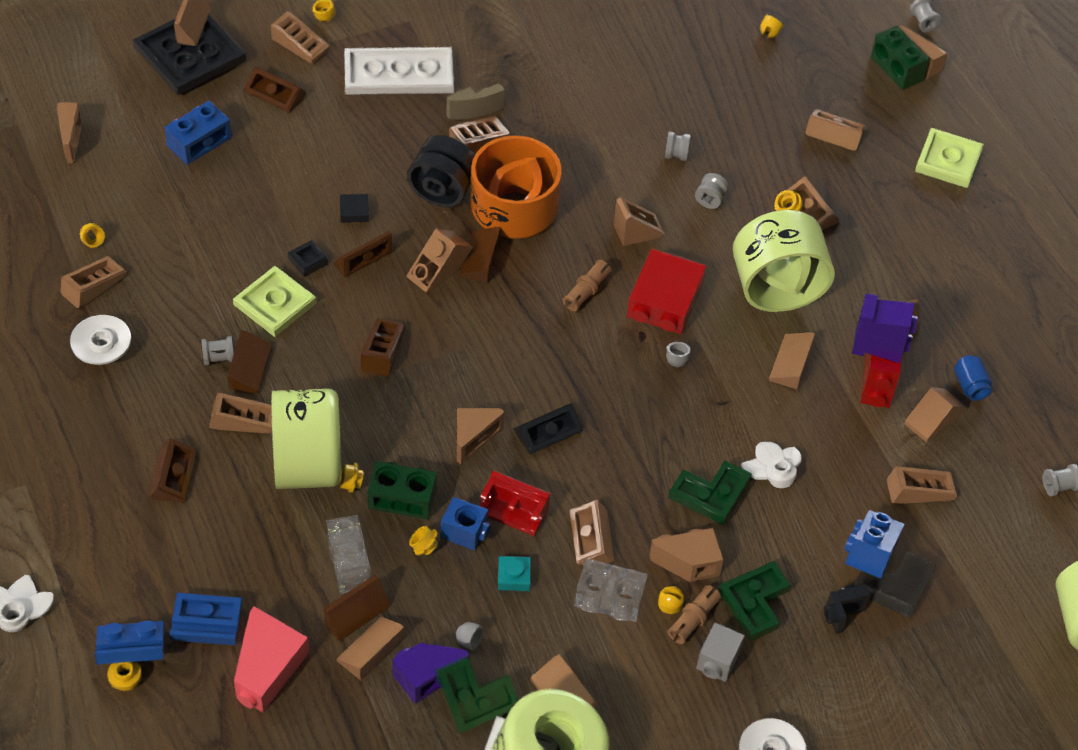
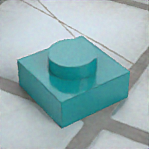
[498,556,530,591]

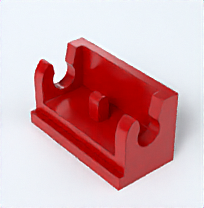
[480,471,550,536]

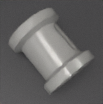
[910,0,942,32]
[201,336,234,366]
[1042,464,1078,496]

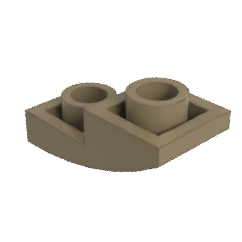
[447,83,505,119]

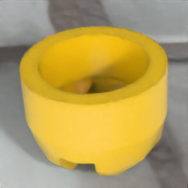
[312,0,335,22]
[760,15,784,38]
[79,223,105,248]
[658,586,684,614]

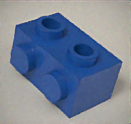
[165,101,232,165]
[844,510,904,579]

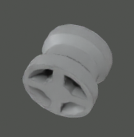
[665,131,691,161]
[695,173,729,209]

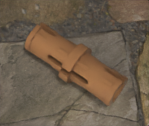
[563,260,612,312]
[667,586,721,644]

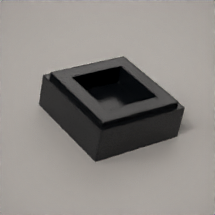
[340,194,369,223]
[288,240,328,277]

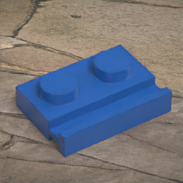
[170,593,243,645]
[95,621,165,665]

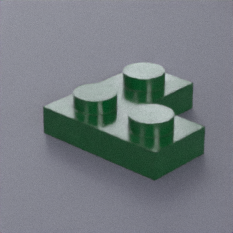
[668,460,752,525]
[718,561,791,641]
[435,657,519,733]

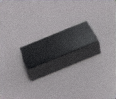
[513,403,584,454]

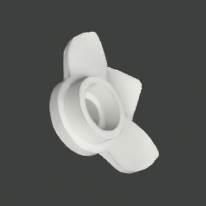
[741,442,802,488]
[0,575,54,632]

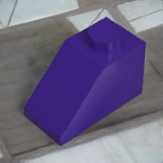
[392,643,469,704]

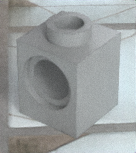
[696,623,745,682]

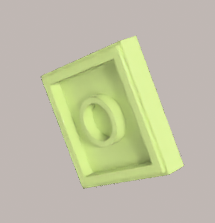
[915,128,984,188]
[233,266,317,337]

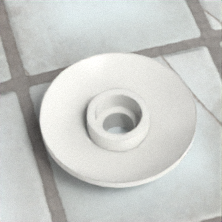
[70,315,131,365]
[739,718,806,750]

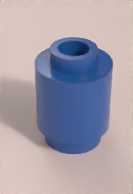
[954,355,992,401]

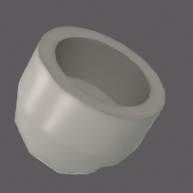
[666,342,690,368]
[456,622,484,651]

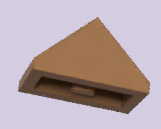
[613,196,664,246]
[904,387,967,443]
[457,408,505,464]

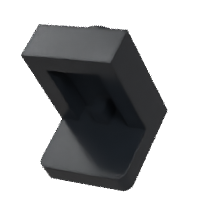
[824,584,871,634]

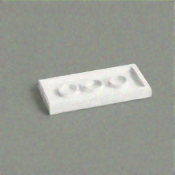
[345,47,454,94]

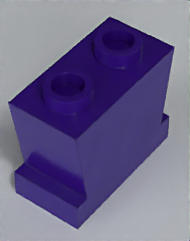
[852,293,918,363]

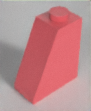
[234,606,309,712]

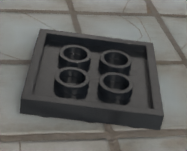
[133,15,246,95]

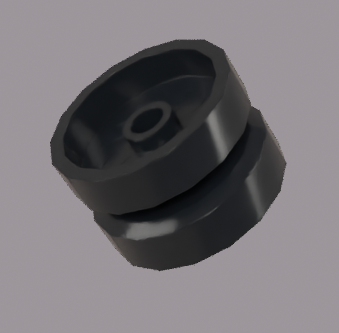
[407,135,475,207]

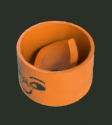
[470,136,562,239]

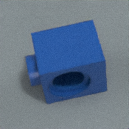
[440,497,491,551]

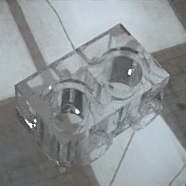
[326,515,371,594]
[574,558,648,622]

